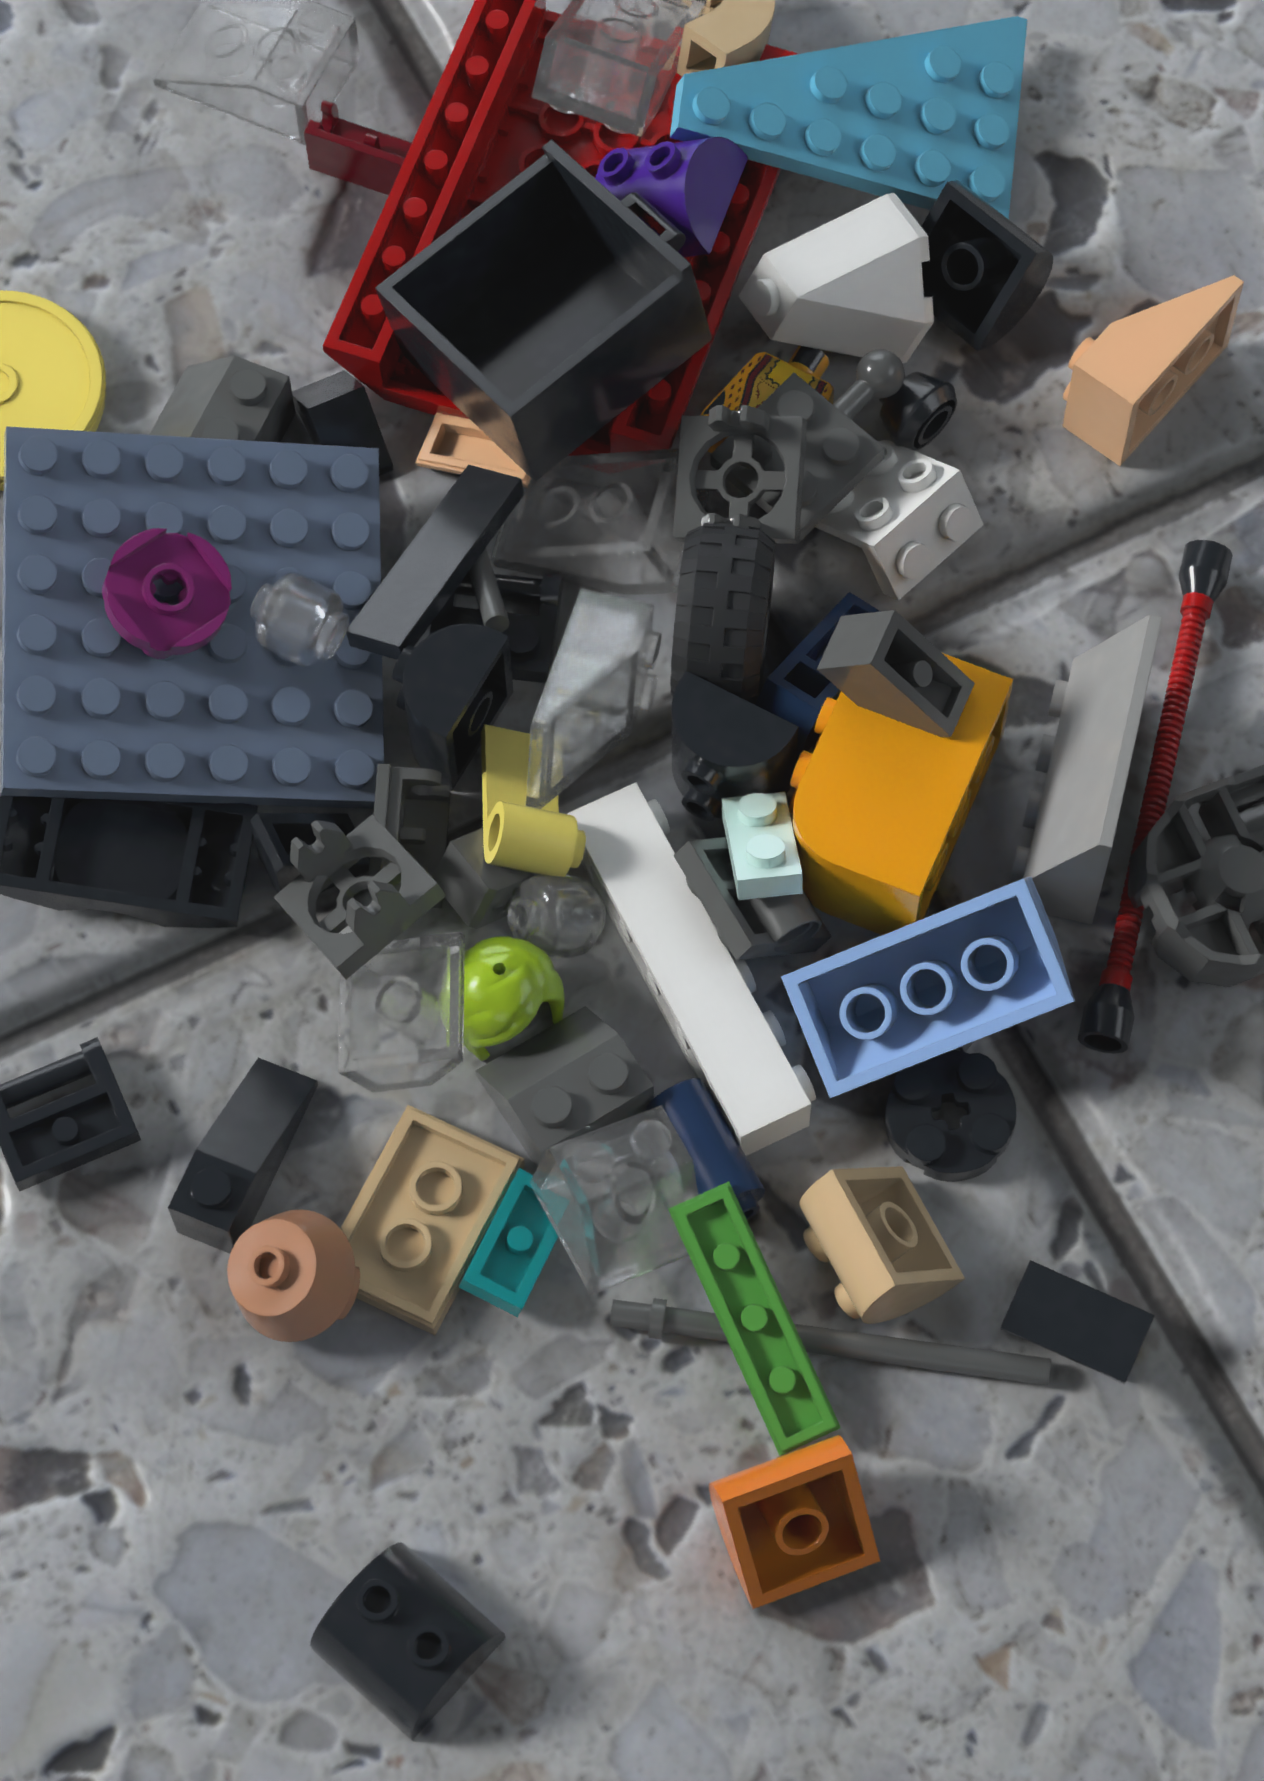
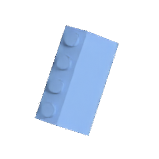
[781,876,1075,1098]

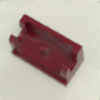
[304,100,412,196]

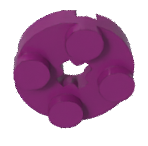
[102,528,232,659]

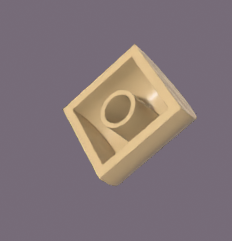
[799,1166,965,1324]

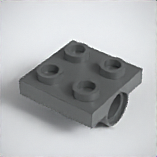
[673,837,832,961]

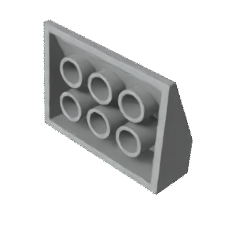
[1010,614,1162,925]

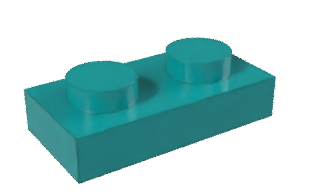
[459,1168,578,1318]

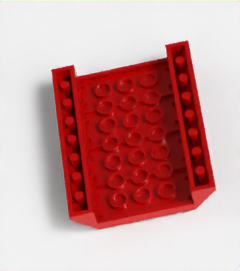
[323,0,799,468]

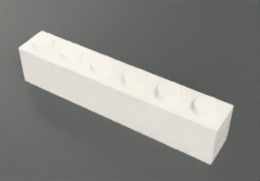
[567,782,816,1156]

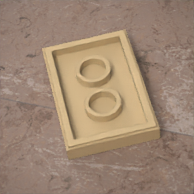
[341,1105,525,1335]

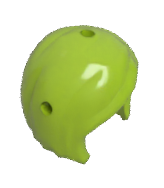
[444,936,565,1062]

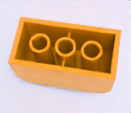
[789,652,1013,935]

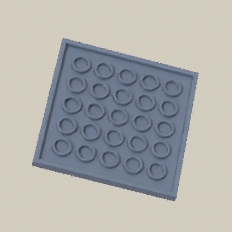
[1,426,384,809]

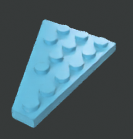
[670,16,1028,219]

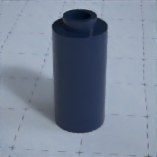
[646,1078,765,1220]

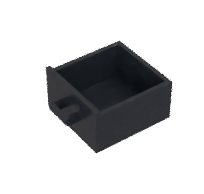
[375,140,712,482]

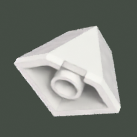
[738,193,934,363]

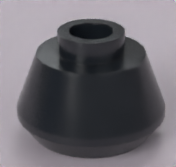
[879,372,957,451]

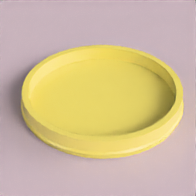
[0,290,106,491]

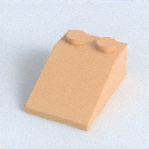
[1062,275,1244,466]

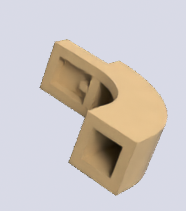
[676,0,775,77]

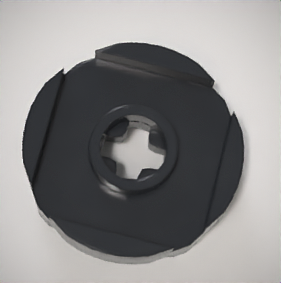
[885,1050,1017,1182]

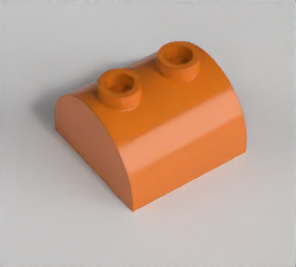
[709,1435,880,1609]

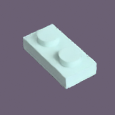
[722,792,803,900]

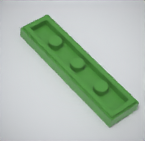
[668,1181,841,1456]

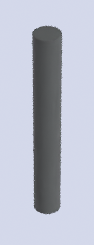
[468,548,509,632]

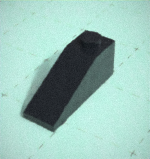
[168,1058,318,1254]

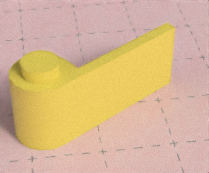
[481,724,586,878]

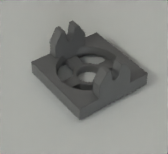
[673,405,807,544]
[274,815,446,980]

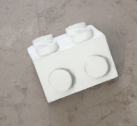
[815,440,984,601]

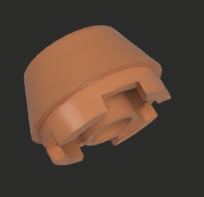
[227,1210,360,1342]

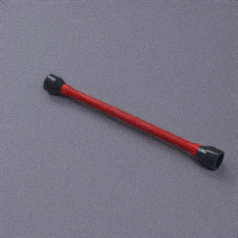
[1077,540,1233,1054]

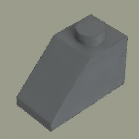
[817,610,975,738]

